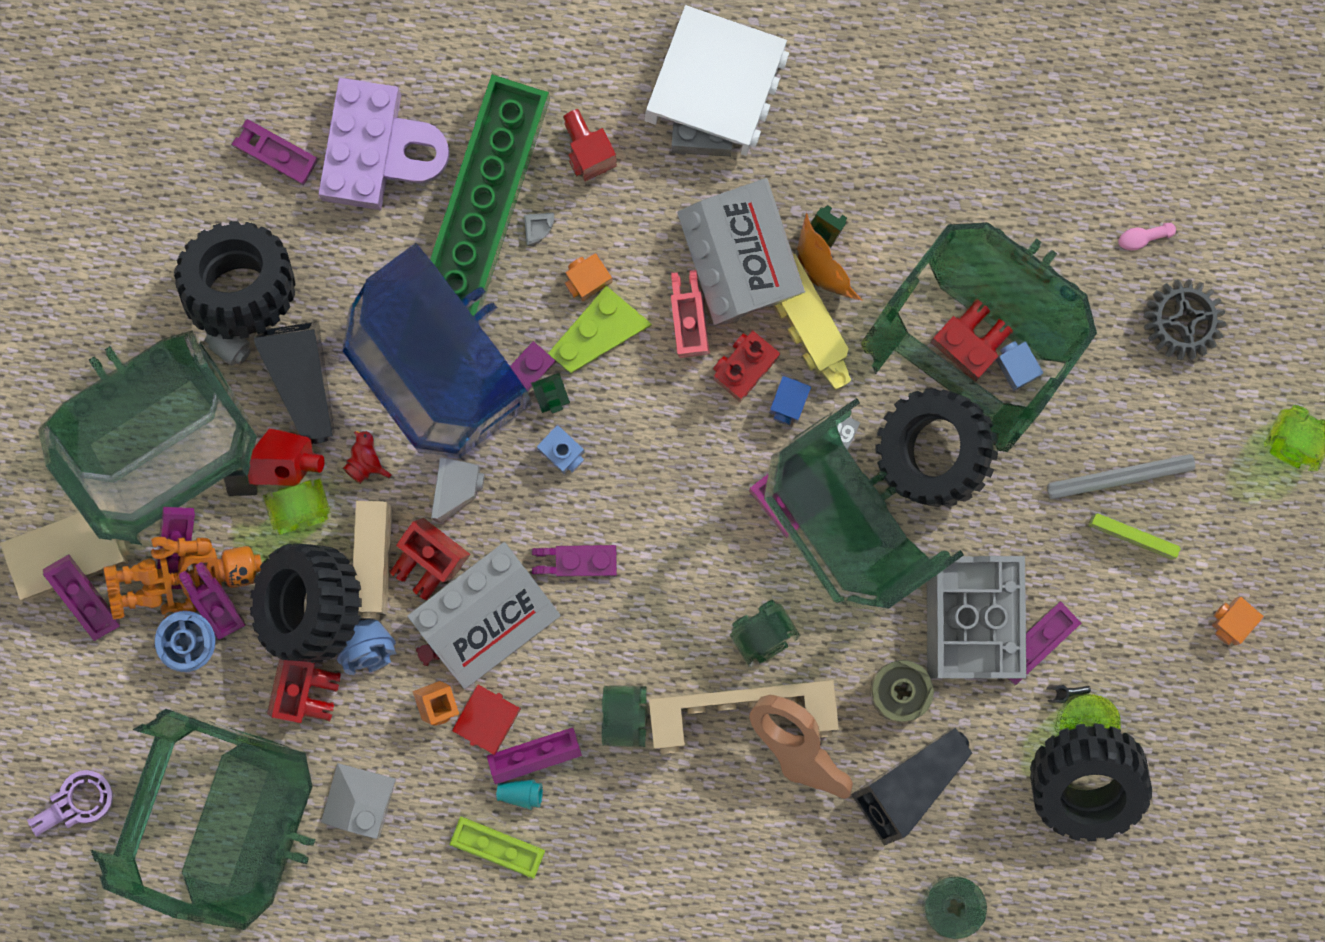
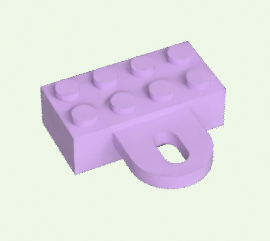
[318,77,449,210]

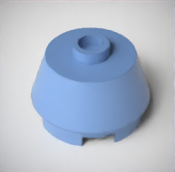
[155,611,215,672]
[337,619,397,675]

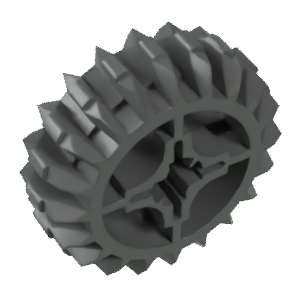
[1143,279,1226,360]

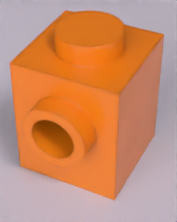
[564,253,613,301]
[1212,597,1264,645]
[412,681,459,726]

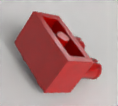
[563,109,617,182]
[930,299,1013,382]
[713,330,780,402]
[389,518,471,601]
[267,659,341,723]

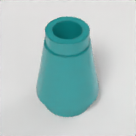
[496,780,543,810]

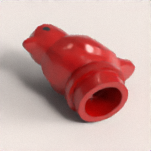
[342,431,392,484]

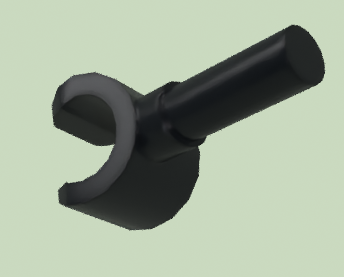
[1046,685,1091,703]

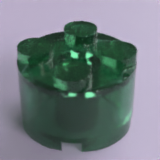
[730,600,801,668]
[602,685,648,747]
[922,875,987,939]

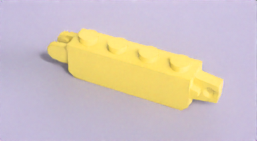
[774,253,851,390]

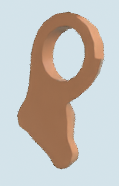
[749,695,853,799]

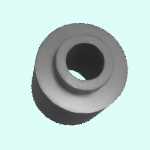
[204,334,251,366]

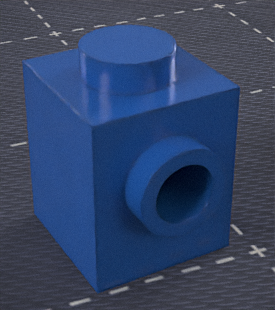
[769,376,811,426]

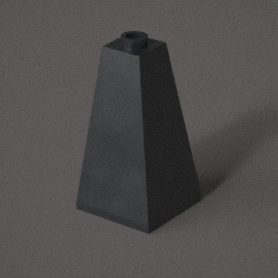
[254,321,335,444]
[851,727,972,846]

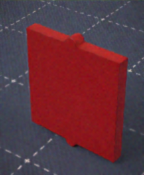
[452,685,521,755]

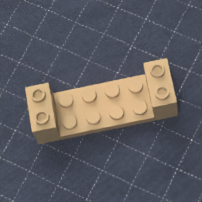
[649,680,839,754]

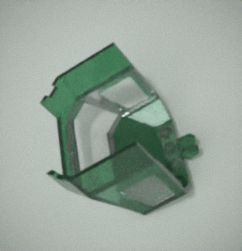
[38,330,257,545]

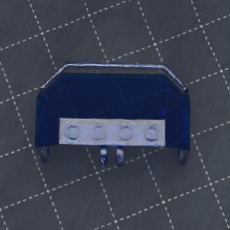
[342,243,532,458]

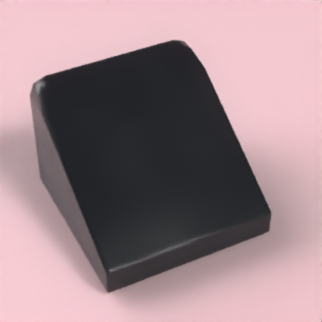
[223,470,258,496]

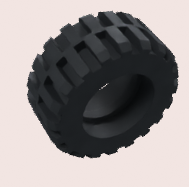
[174,221,296,340]
[875,388,998,507]
[250,543,362,662]
[1030,723,1152,842]

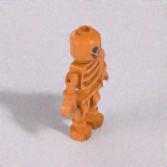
[103,537,262,620]

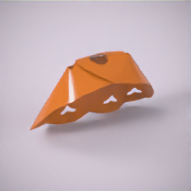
[797,212,863,301]

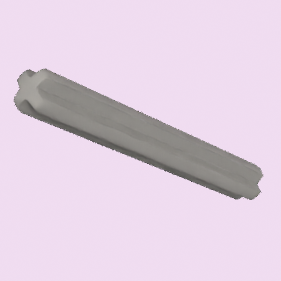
[1047,454,1195,499]

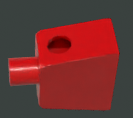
[245,428,325,486]

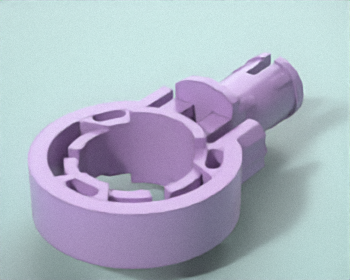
[27,770,113,837]

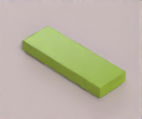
[1088,513,1181,560]
[449,816,546,879]

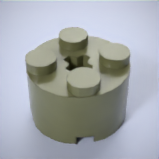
[870,660,934,722]

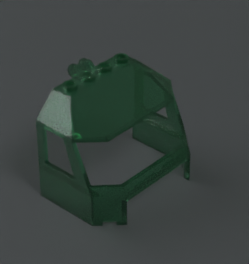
[860,222,1097,452]
[764,398,964,611]
[91,709,316,930]

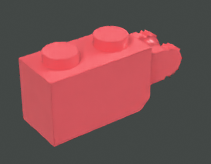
[671,270,710,358]

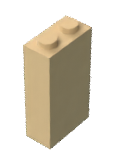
[353,500,392,620]
[0,504,130,601]

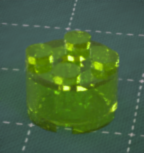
[1263,405,1325,472]
[262,478,331,535]
[1055,694,1121,736]

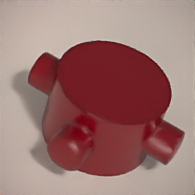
[416,643,440,666]

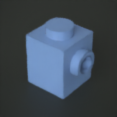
[996,341,1043,391]
[537,425,585,474]

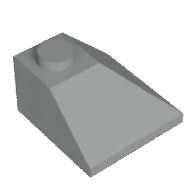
[431,457,485,523]
[321,763,396,839]

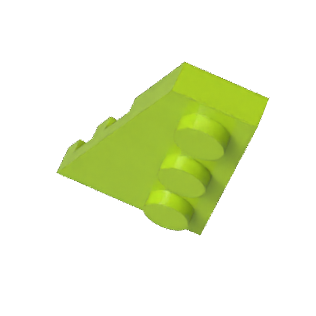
[548,286,652,374]

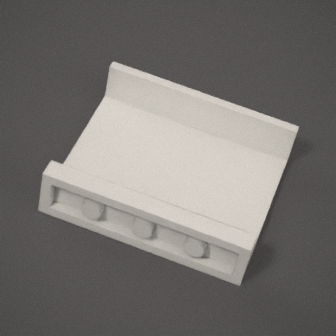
[645,5,789,156]

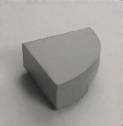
[524,213,554,246]

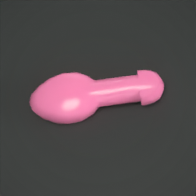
[1118,223,1176,251]

